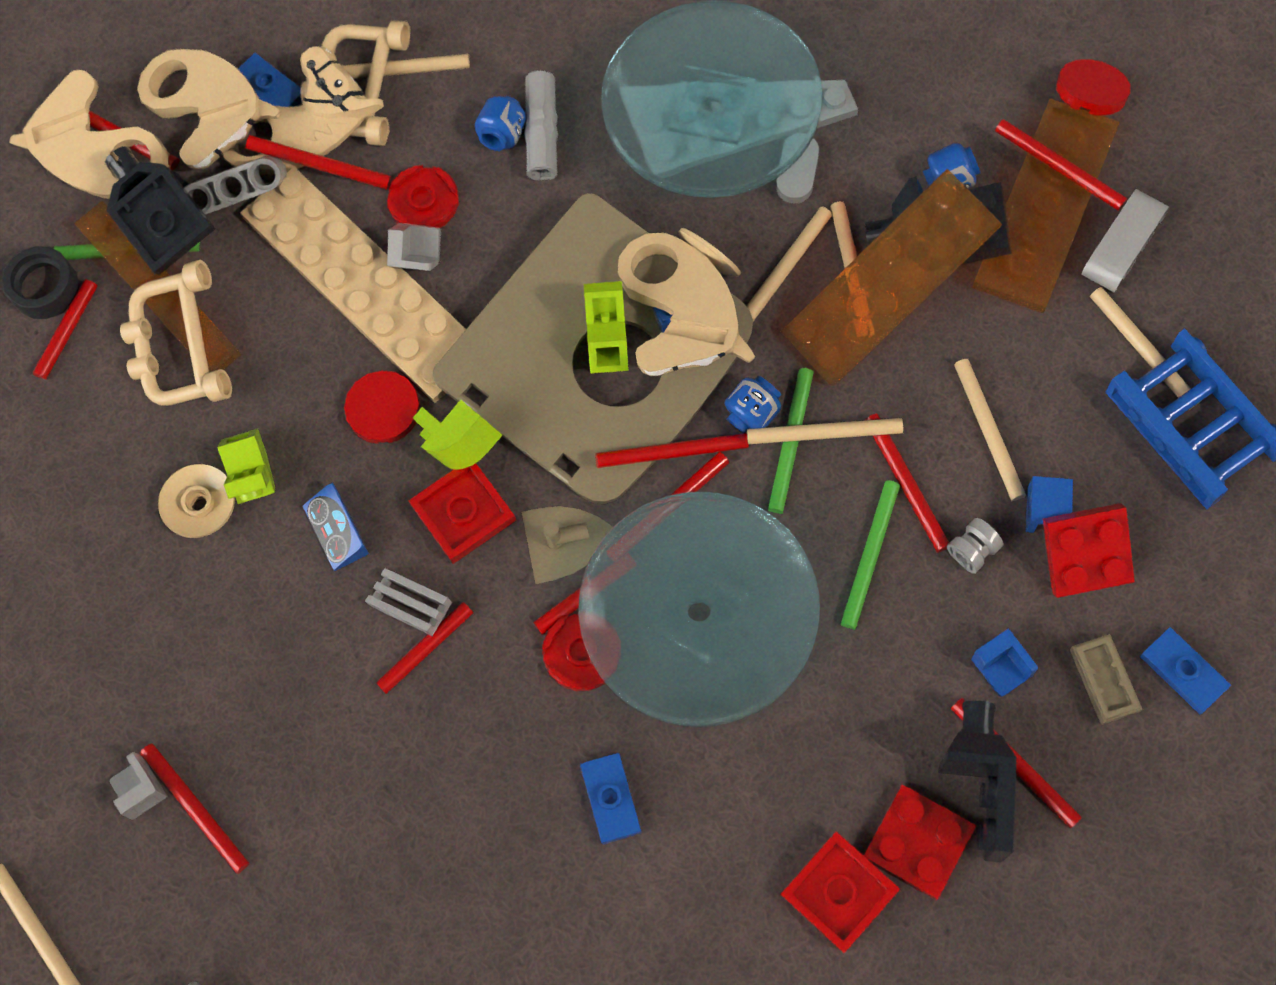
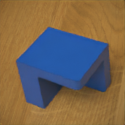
[1026,476,1073,533]
[971,628,1038,697]

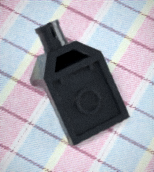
[105,146,215,275]
[865,176,1012,271]
[938,700,1017,862]

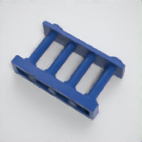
[1106,329,1276,510]

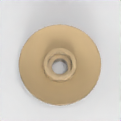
[678,228,741,277]
[158,464,235,538]

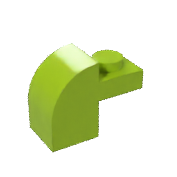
[583,281,628,373]
[412,400,502,470]
[217,429,275,504]

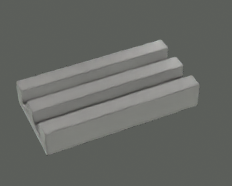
[365,568,452,636]

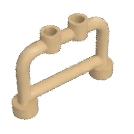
[301,20,410,146]
[120,260,232,406]

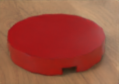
[1056,59,1130,116]
[387,165,459,228]
[344,370,420,444]
[543,612,621,691]

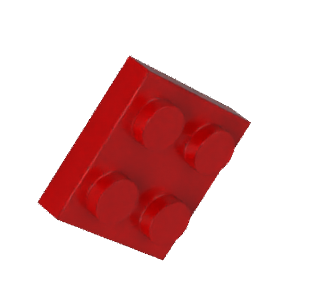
[408,463,516,564]
[1043,503,1135,598]
[864,784,977,900]
[781,831,900,953]

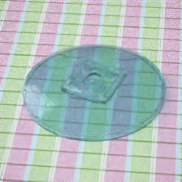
[602,1,822,198]
[579,492,820,727]

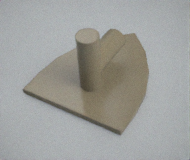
[522,506,616,584]

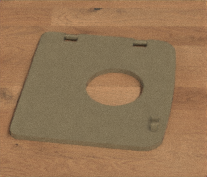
[433,194,753,504]

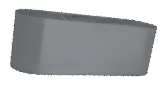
[185,156,287,215]
[1081,189,1170,293]

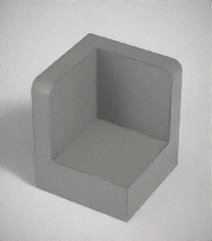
[387,223,441,271]
[110,752,168,820]

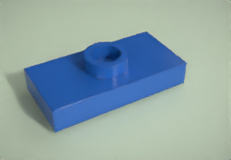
[238,53,302,107]
[1140,627,1231,715]
[580,753,642,845]

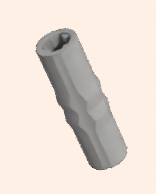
[524,71,558,180]

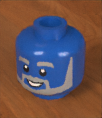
[474,96,527,151]
[923,142,981,195]
[725,376,782,433]

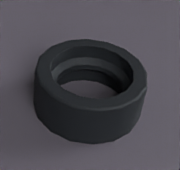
[2,246,80,319]

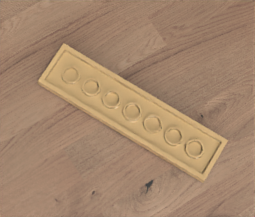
[240,167,466,403]

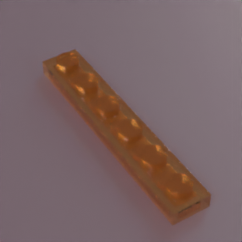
[74,201,241,372]

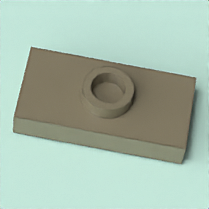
[1070,634,1143,725]

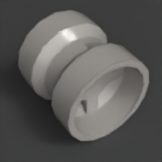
[947,518,1004,573]

